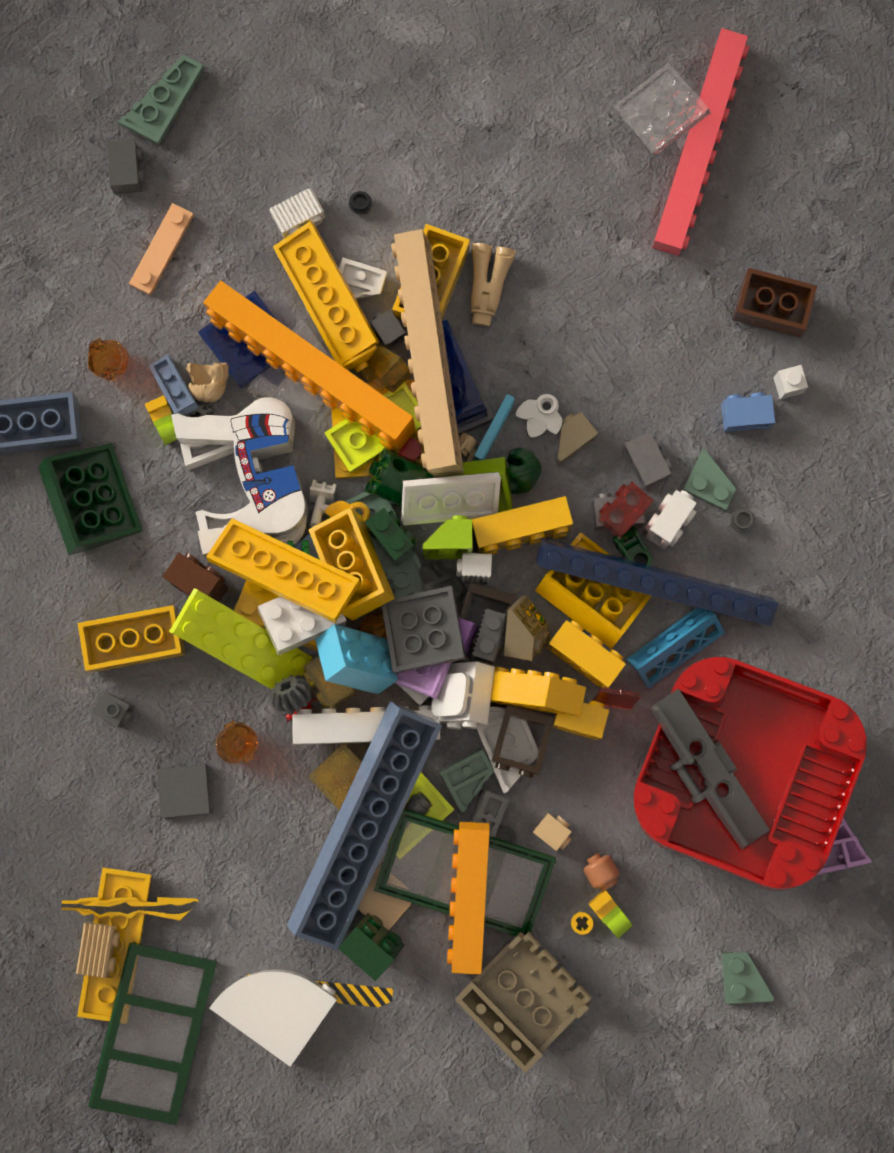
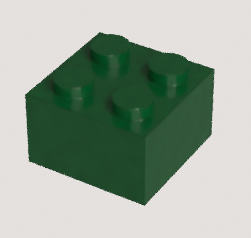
[338,913,405,981]

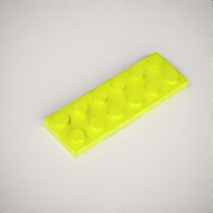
[169,588,312,689]

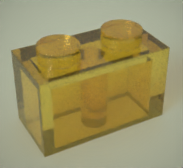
[361,344,413,393]

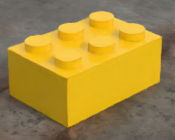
[547,620,626,691]

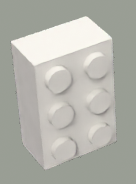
[258,597,346,656]

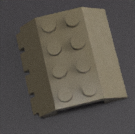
[455,932,592,1073]

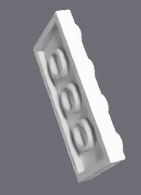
[401,472,501,525]

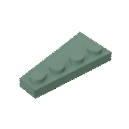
[118,55,205,146]

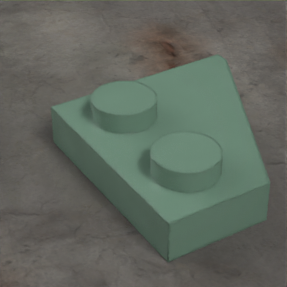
[683,449,736,511]
[440,748,494,813]

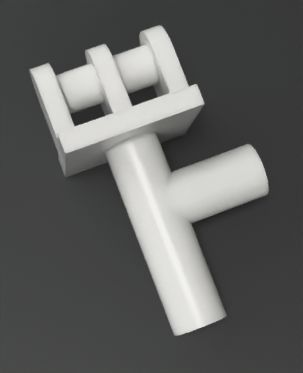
[310,480,337,527]

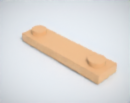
[129,203,194,296]

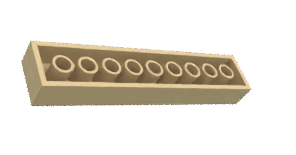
[391,229,464,478]

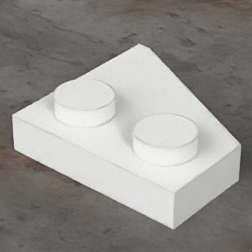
[339,258,388,299]

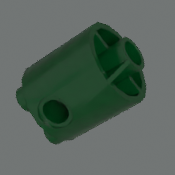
[365,448,433,507]

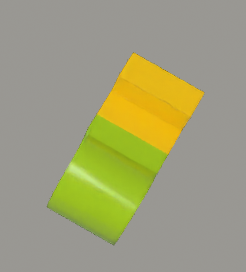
[145,395,178,445]
[587,890,633,939]

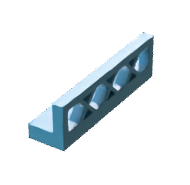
[627,607,725,689]

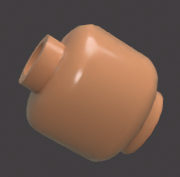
[583,853,620,891]

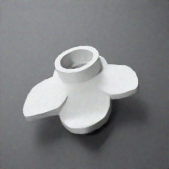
[516,394,562,438]

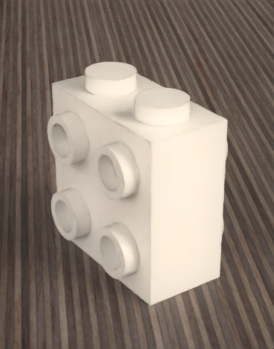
[645,490,697,550]

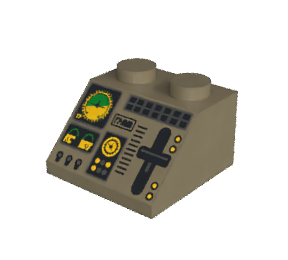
[504,595,550,661]

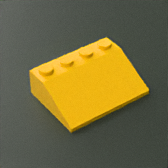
[535,532,652,649]

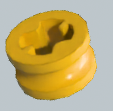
[570,912,593,935]

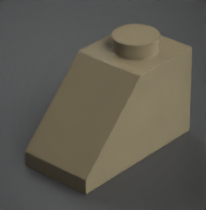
[556,412,599,466]

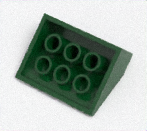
[38,443,143,555]

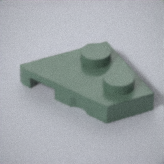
[721,952,774,1004]

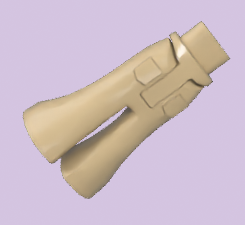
[471,243,516,327]

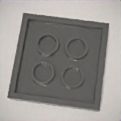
[382,586,466,674]

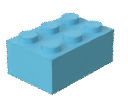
[315,624,398,694]

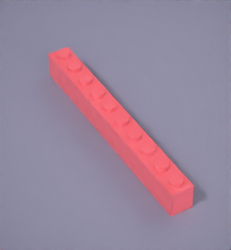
[652,28,750,256]

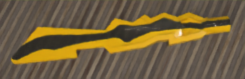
[61,897,199,921]

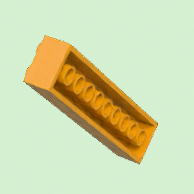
[203,280,416,452]

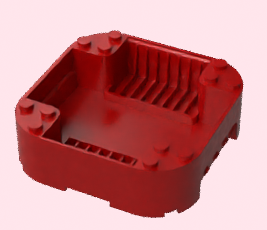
[634,657,867,891]

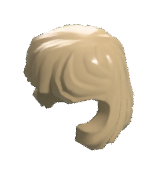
[186,363,229,403]

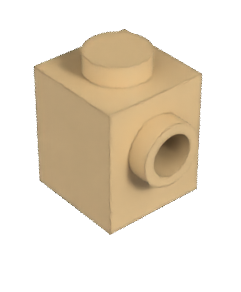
[532,813,571,851]

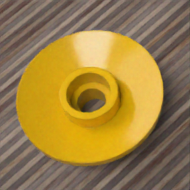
[341,345,377,373]

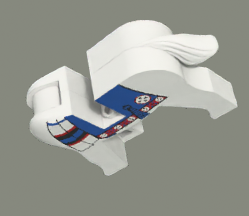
[171,397,309,557]

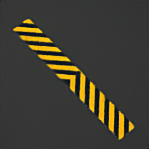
[247,974,393,1007]

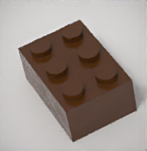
[732,268,817,338]
[162,552,228,602]

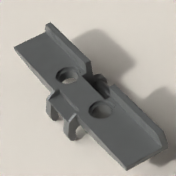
[650,689,770,850]

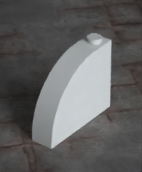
[209,969,338,1067]

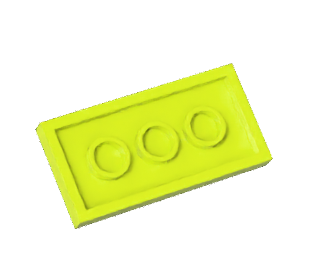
[324,382,421,474]

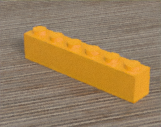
[447,822,489,974]

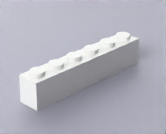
[292,706,440,745]

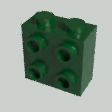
[365,508,416,567]

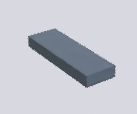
[148,354,199,416]

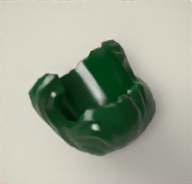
[506,448,542,494]

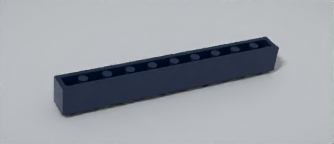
[536,538,778,626]

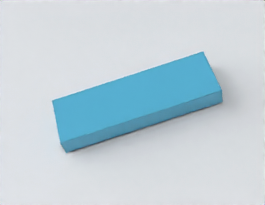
[474,394,515,461]

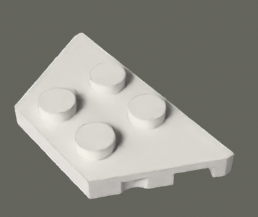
[477,707,539,794]

